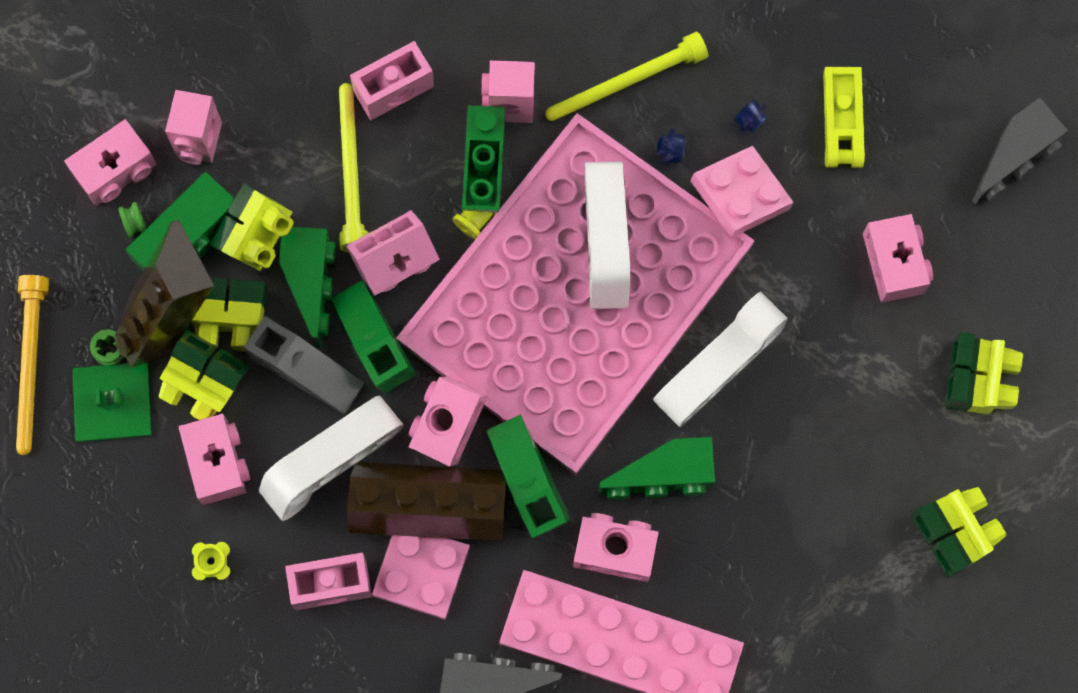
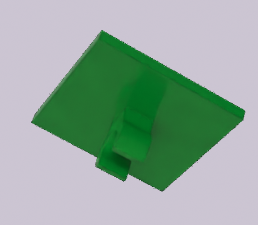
[72,362,152,442]

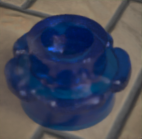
[733,99,767,132]
[656,129,685,164]

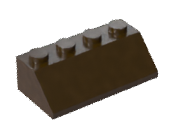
[115,220,214,368]
[347,462,507,541]

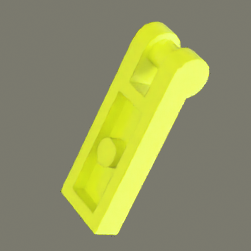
[823,67,865,168]

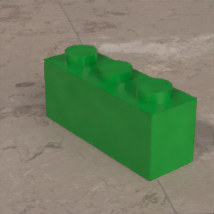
[125,172,239,271]

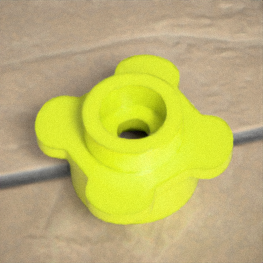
[192,542,230,581]

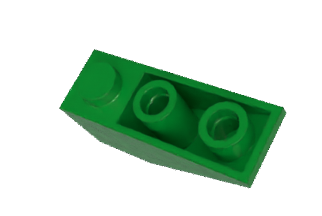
[462,105,505,213]
[279,227,336,347]
[331,280,417,394]
[486,414,570,538]
[598,437,715,500]

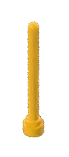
[16,275,49,455]

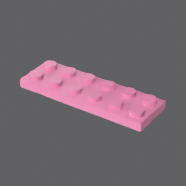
[499,570,744,693]

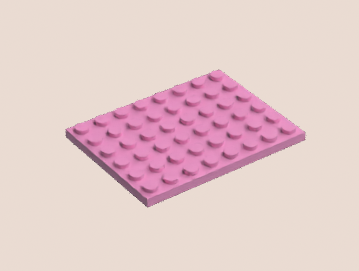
[396,113,755,476]

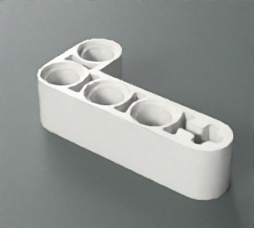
[585,161,630,309]
[653,292,788,427]
[259,396,404,521]

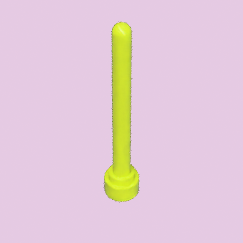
[545,31,709,121]
[339,83,369,252]

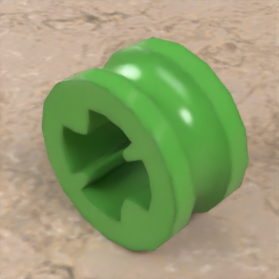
[118,202,146,239]
[90,329,125,365]

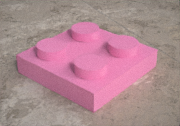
[690,146,794,238]
[372,535,470,620]

